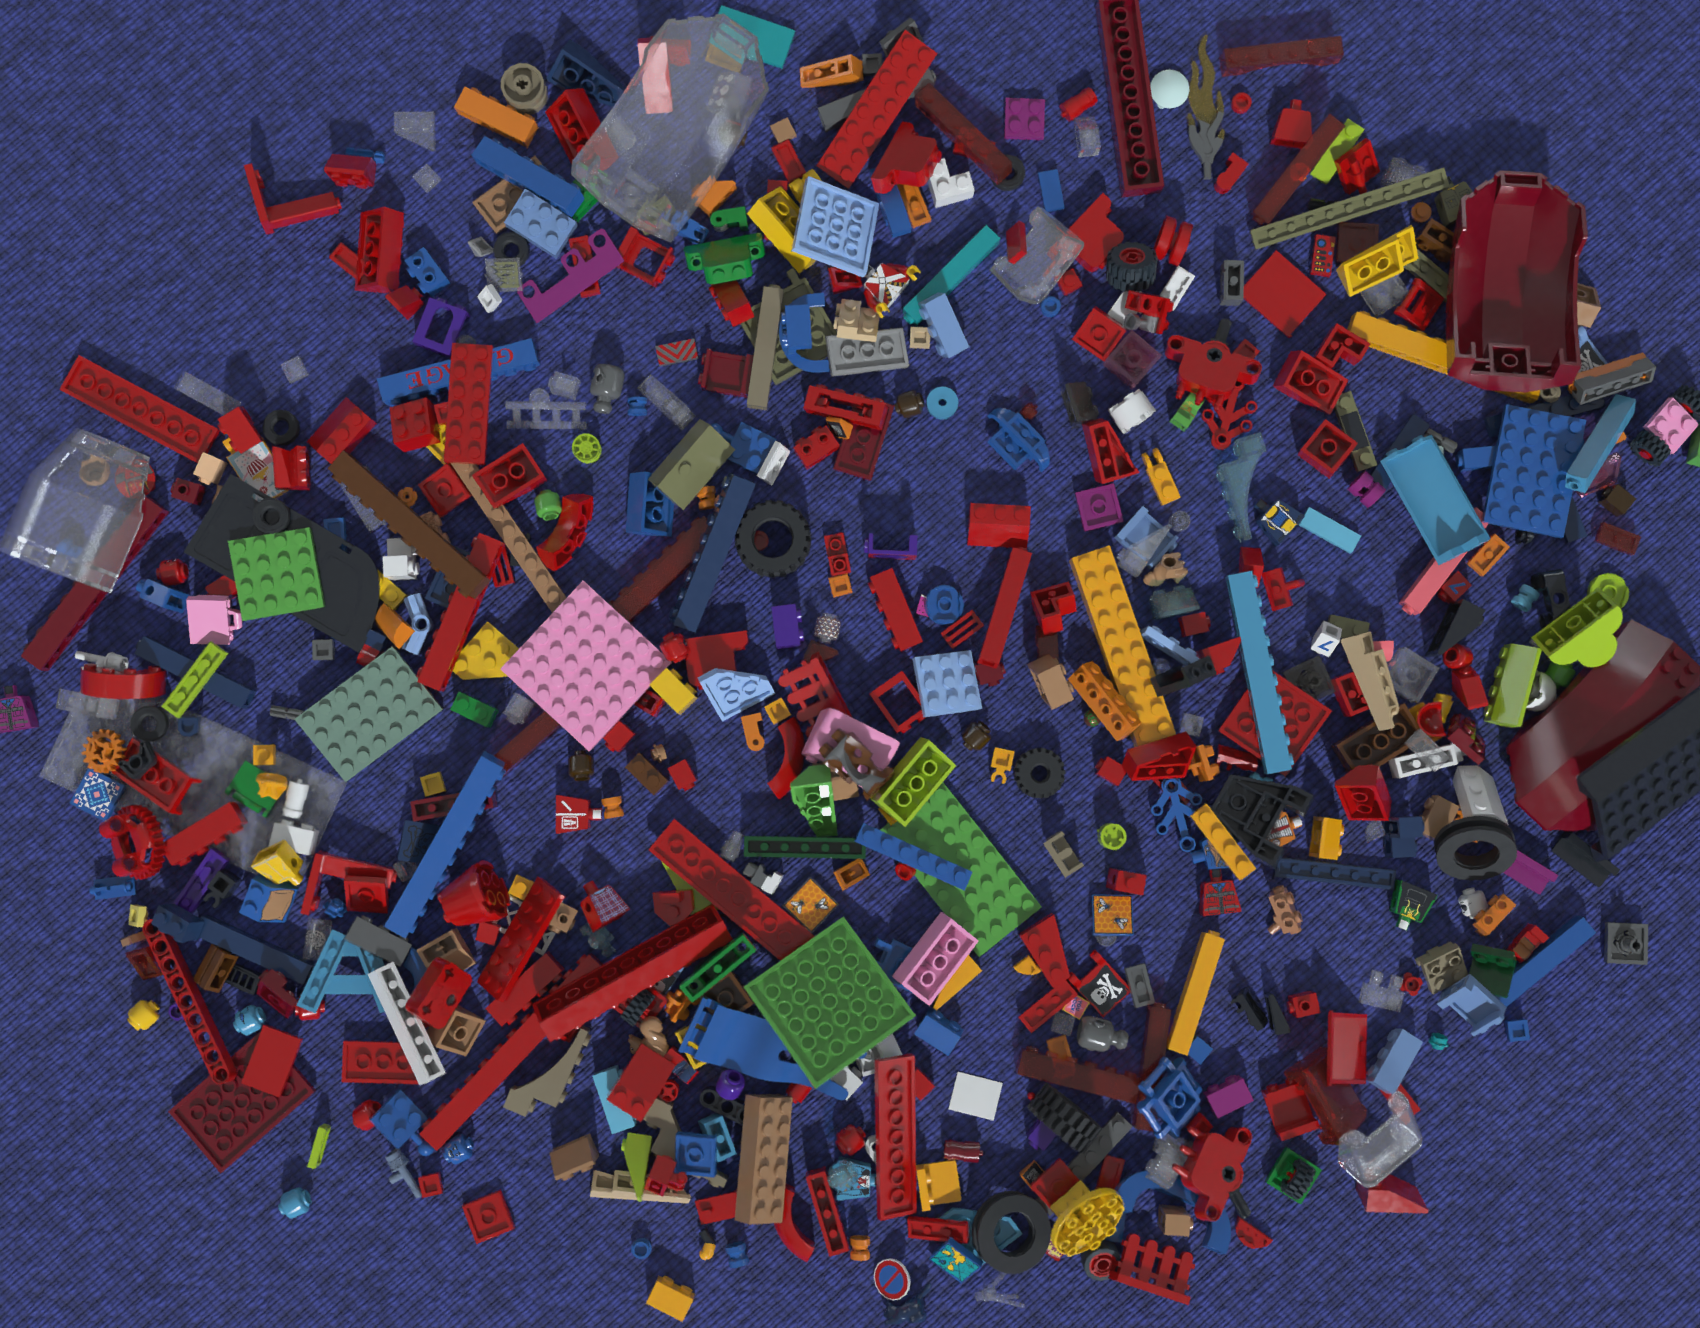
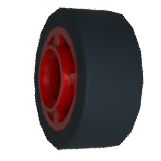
[1081,1239,1121,1281]

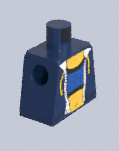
[1254,498,1305,547]

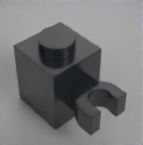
[203,869,243,908]

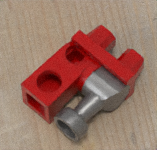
[1124,290,1174,334]

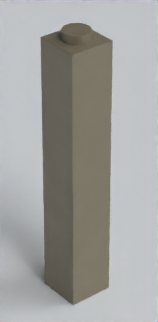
[747,284,784,411]

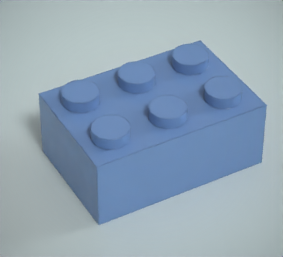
[504,189,578,259]

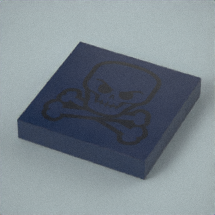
[397,819,441,863]

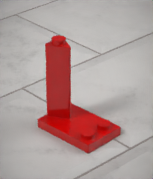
[244,163,342,235]
[300,850,399,915]

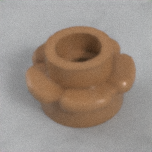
[650,744,667,763]

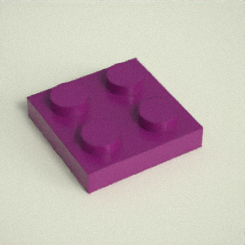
[1004,98,1045,140]
[1074,483,1124,532]

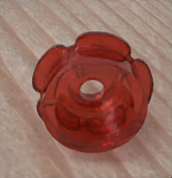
[1020,401,1038,420]

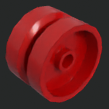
[1153,215,1193,266]

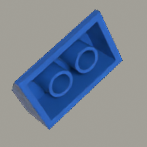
[626,472,674,537]

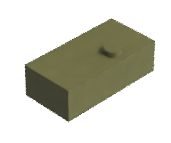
[648,419,735,510]

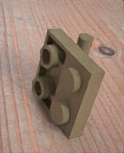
[1415,941,1468,994]

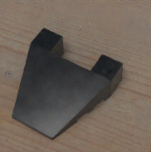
[1211,774,1314,870]

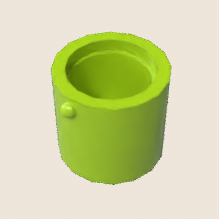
[1097,823,1127,850]

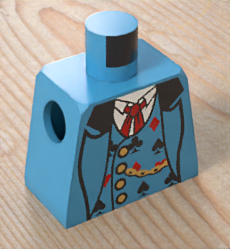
[837,1157,876,1200]

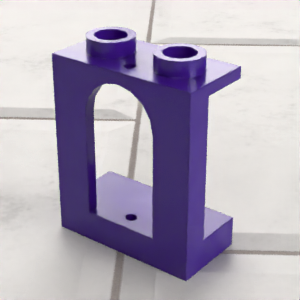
[412,297,470,359]

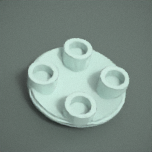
[1150,70,1189,109]

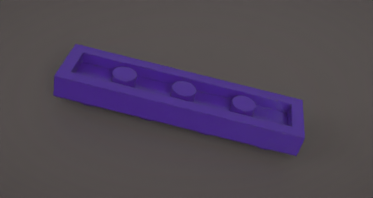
[173,848,230,914]

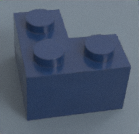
[1383,816,1425,858]

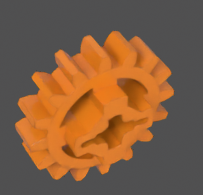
[82,729,127,773]

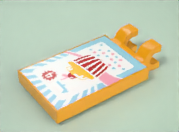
[222,437,289,502]

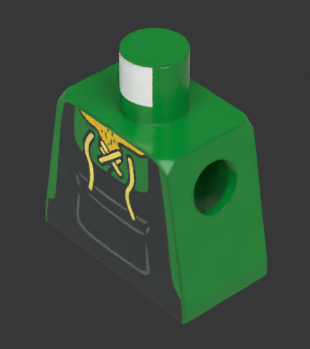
[1390,879,1437,931]

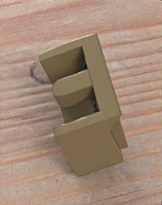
[1043,831,1084,878]

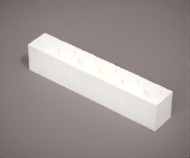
[368,962,446,1085]

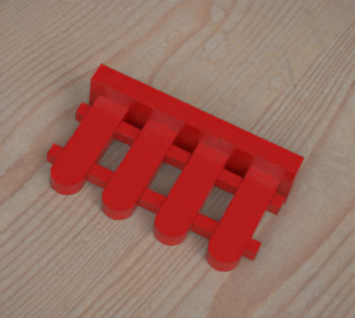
[778,651,853,737]
[1108,1233,1195,1305]

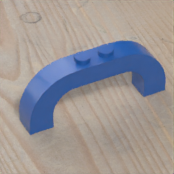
[1114,1170,1231,1254]

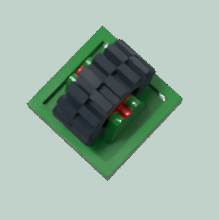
[1265,1146,1322,1204]

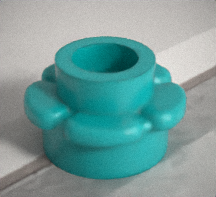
[1428,1033,1449,1050]

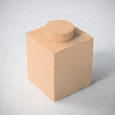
[193,452,228,486]

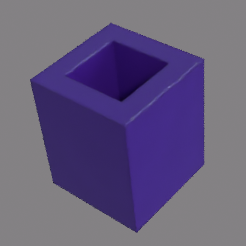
[1026,1119,1056,1151]

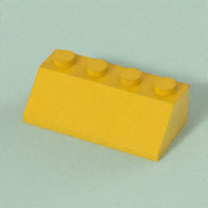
[747,186,817,273]

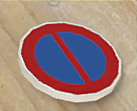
[874,1258,910,1300]

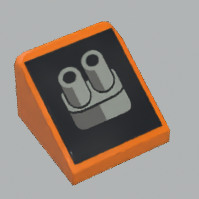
[826,417,853,439]
[1019,1160,1044,1191]

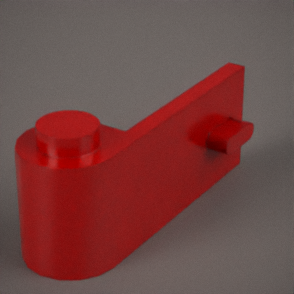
[695,1189,737,1225]

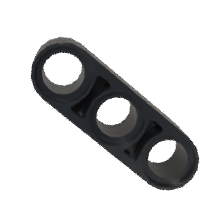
[700,1086,745,1125]

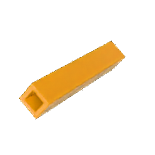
[1165,930,1225,1056]

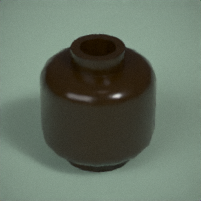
[894,390,925,419]
[962,721,991,751]
[568,750,594,781]

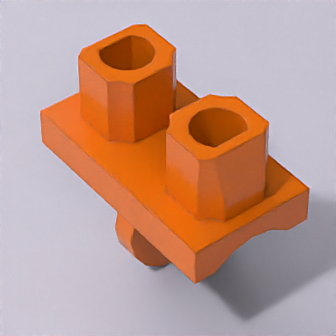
[1188,744,1220,782]
[665,984,701,1023]

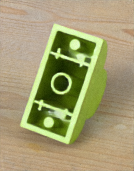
[1531,587,1623,667]

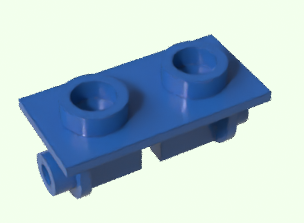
[89,875,136,900]

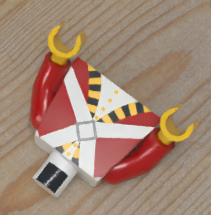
[864,263,921,318]

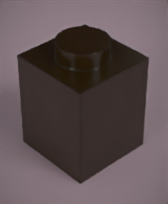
[1598,484,1636,517]

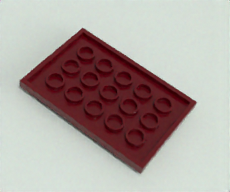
[168,1031,316,1173]

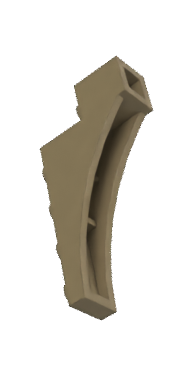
[503,1026,592,1117]
[643,1095,728,1188]

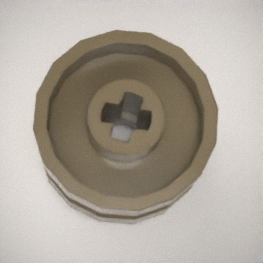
[501,63,548,115]

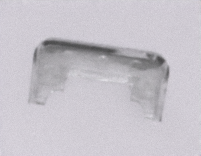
[990,206,1084,304]
[1338,1090,1423,1188]

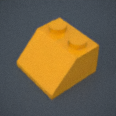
[1309,816,1344,860]

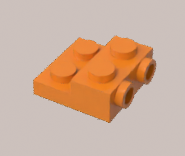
[1472,894,1516,937]

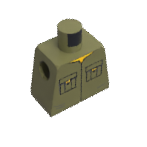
[1434,176,1473,227]

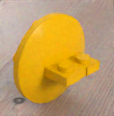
[1050,1180,1125,1257]

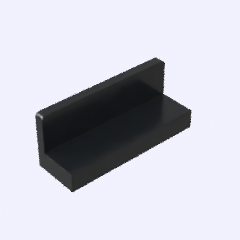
[1551,832,1620,887]

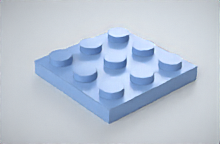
[912,650,982,717]

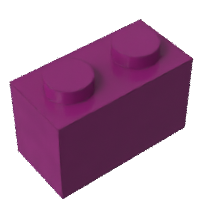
[1203,1075,1254,1119]

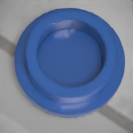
[631,1238,652,1259]

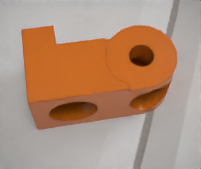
[741,712,765,751]

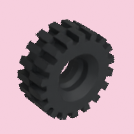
[1013,748,1066,798]

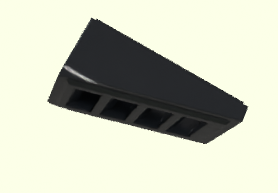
[225,963,262,995]
[1264,992,1291,1035]

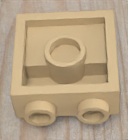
[834,299,879,342]

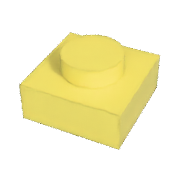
[128,905,148,927]

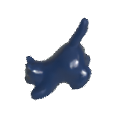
[883,1282,931,1325]

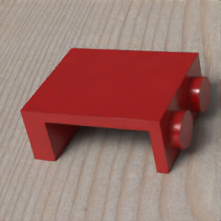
[1261,1077,1320,1141]

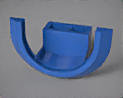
[779,293,829,373]

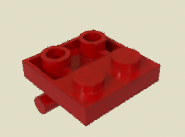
[1334,138,1380,195]

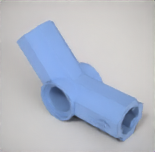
[402,593,434,655]

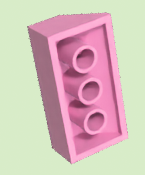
[892,912,978,1006]

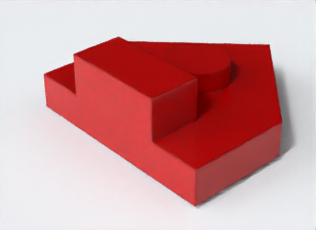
[652,889,695,927]

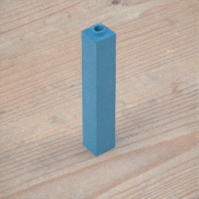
[1565,394,1636,493]

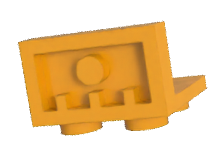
[916,1160,961,1211]

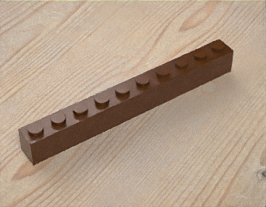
[328,451,491,599]

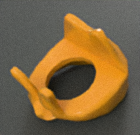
[256,773,288,800]

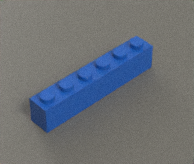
[472,136,585,218]

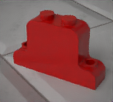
[871,121,942,194]
[1047,193,1124,272]
[685,630,749,690]

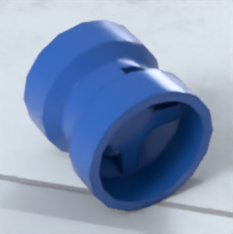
[725,1241,749,1268]

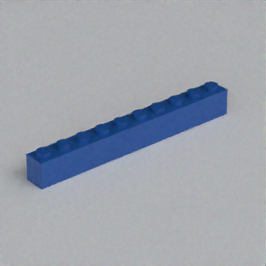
[384,751,506,938]

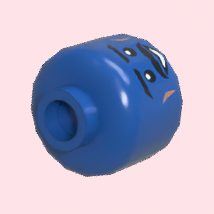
[442,1134,474,1164]

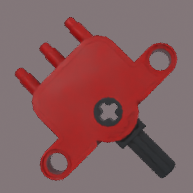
[1165,318,1262,412]

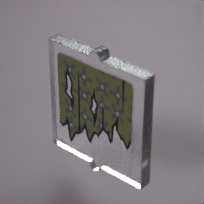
[485,258,523,292]

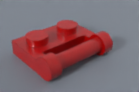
[1394,278,1444,331]

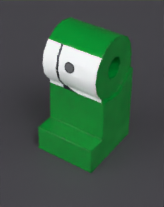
[710,207,749,232]

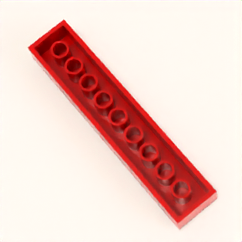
[532,904,733,1042]

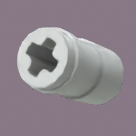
[282,779,310,819]

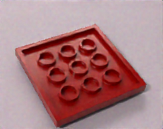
[1218,670,1332,777]

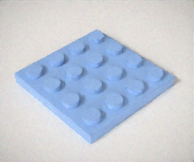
[791,176,879,277]

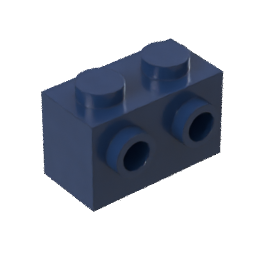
[151,904,205,943]

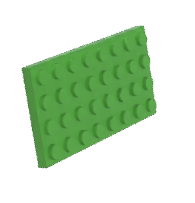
[880,782,1042,957]

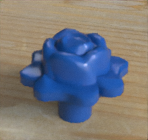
[322,898,347,919]

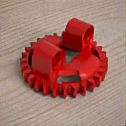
[99,805,166,880]

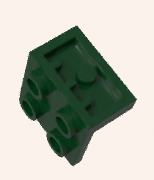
[1469,944,1516,998]

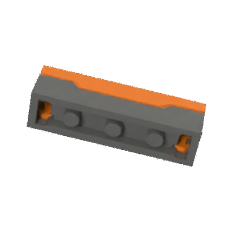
[1567,352,1656,405]

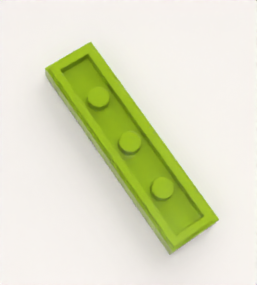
[161,641,229,718]

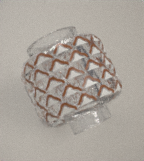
[813,613,841,644]

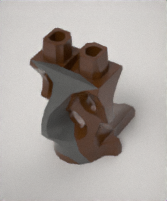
[818,728,894,800]

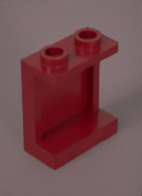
[698,348,754,398]

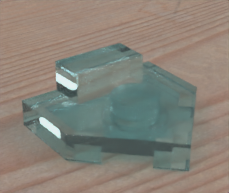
[580,922,616,958]

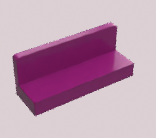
[1503,850,1558,894]

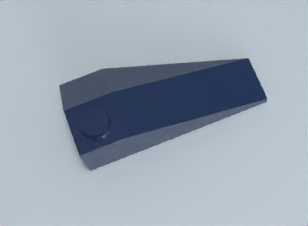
[546,39,631,110]

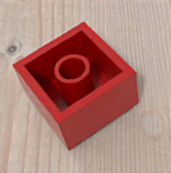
[389,397,441,452]
[1298,419,1358,479]

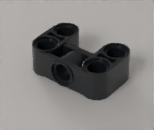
[1531,569,1571,629]

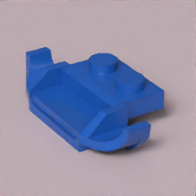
[987,408,1050,472]

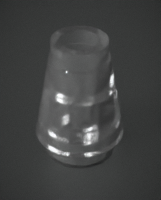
[720,831,744,862]

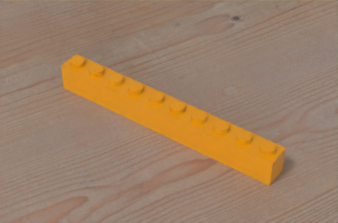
[1347,311,1540,404]

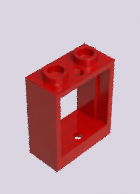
[869,671,926,734]

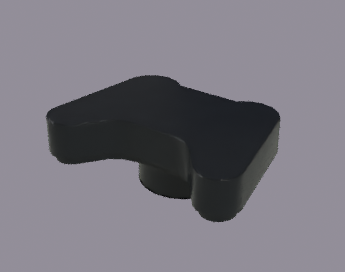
[118,740,157,780]

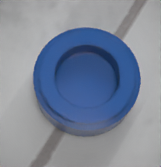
[1040,296,1061,317]

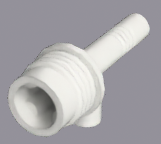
[75,651,129,671]

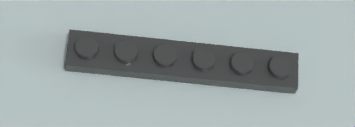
[1035,1111,1133,1216]

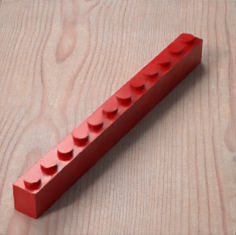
[419,953,603,1151]

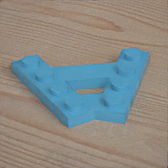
[296,929,385,1014]

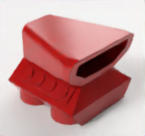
[272,446,310,491]

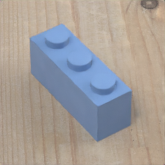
[918,292,969,358]
[1366,1028,1423,1095]

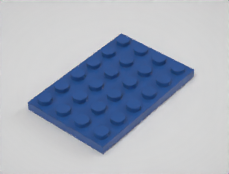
[1482,404,1586,538]

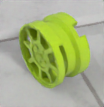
[572,433,602,464]

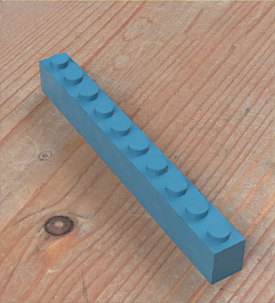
[1225,571,1294,774]

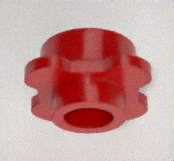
[1399,972,1423,996]

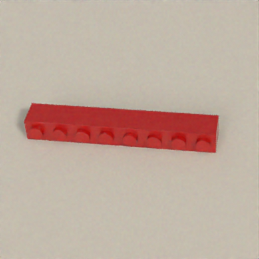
[417,533,505,692]

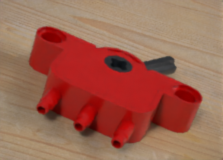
[1172,1126,1252,1222]

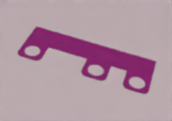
[517,229,624,323]

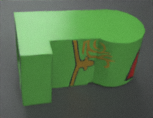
[1169,392,1205,432]

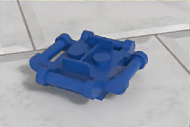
[1136,1057,1202,1139]

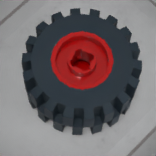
[1106,242,1157,292]

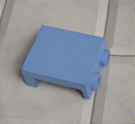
[1114,506,1179,569]
[1437,974,1506,1036]

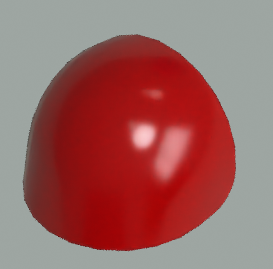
[1417,702,1446,737]

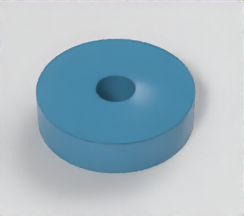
[926,387,958,419]

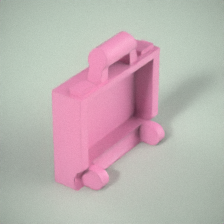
[186,595,243,645]

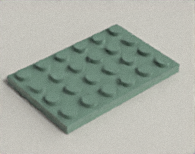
[294,646,443,782]

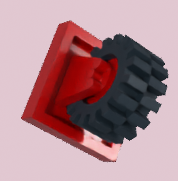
[613,986,668,1028]

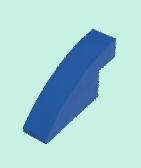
[869,168,912,238]

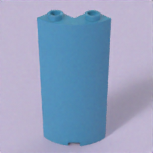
[1380,435,1490,565]

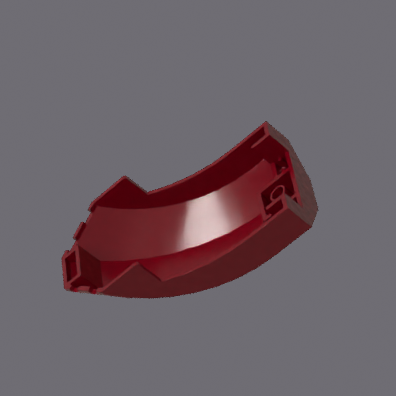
[1446,170,1588,393]
[1506,619,1700,831]

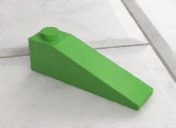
[790,764,838,837]

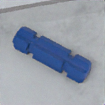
[346,147,385,164]

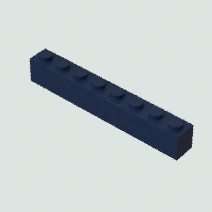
[669,472,755,633]

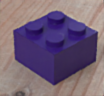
[771,604,804,650]

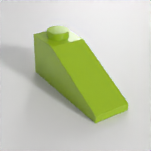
[1310,119,1364,185]
[621,1133,652,1202]

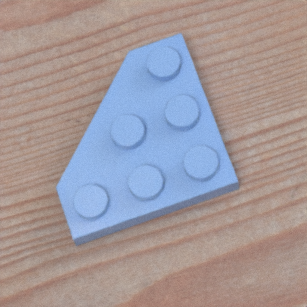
[698,668,775,721]

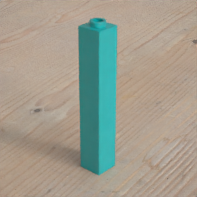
[903,225,1001,327]

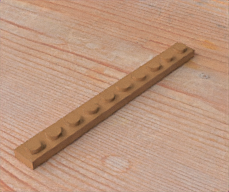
[451,463,567,613]

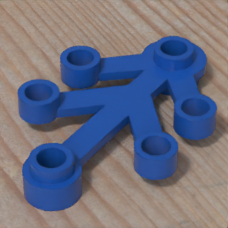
[1150,778,1202,852]

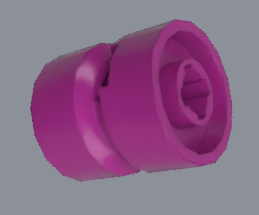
[1347,470,1386,508]

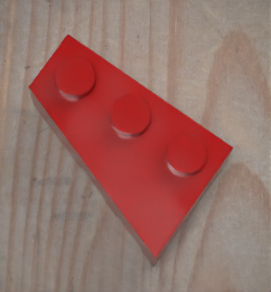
[1082,418,1140,484]
[1122,731,1197,781]
[1018,913,1070,988]

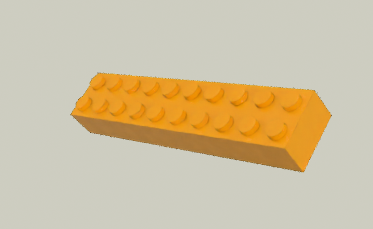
[1069,545,1176,747]

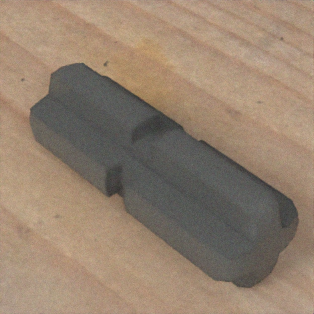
[1424,429,1458,453]
[270,705,304,720]

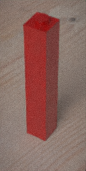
[977,547,1032,669]

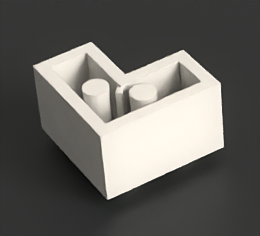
[928,158,975,208]
[383,538,420,581]

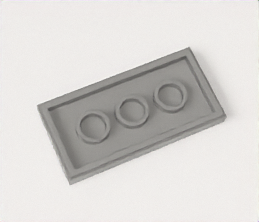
[825,328,909,377]

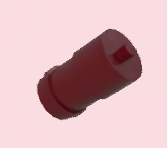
[943,1139,983,1163]

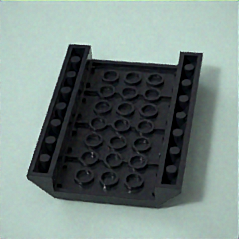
[1576,686,1700,862]

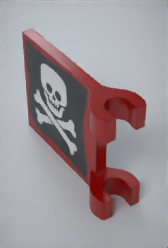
[1068,949,1130,1017]

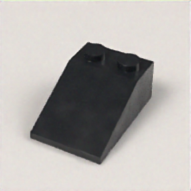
[1425,599,1485,658]

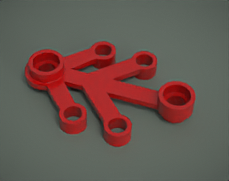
[1201,382,1258,450]

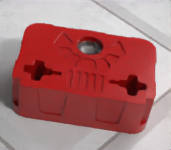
[405,957,472,1029]

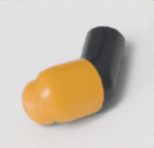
[698,1227,716,1260]

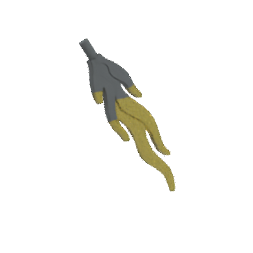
[1187,35,1225,180]

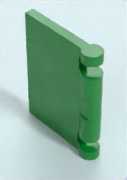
[224,760,280,818]

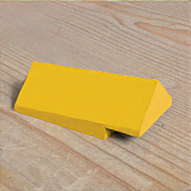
[1336,225,1418,297]

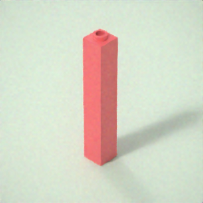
[1399,507,1488,615]

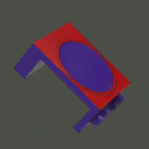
[864,533,918,560]

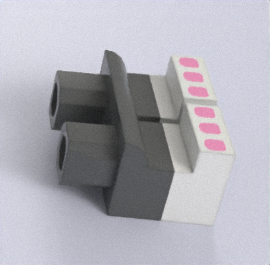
[743,862,784,894]

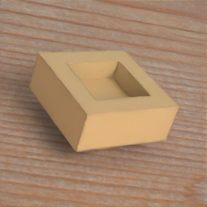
[910,327,930,349]

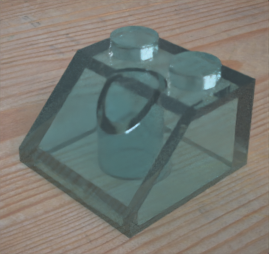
[1148,585,1200,621]

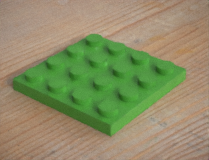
[228,527,325,621]

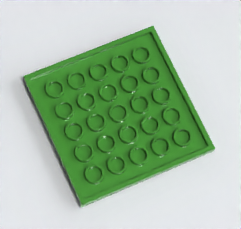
[744,916,916,1089]

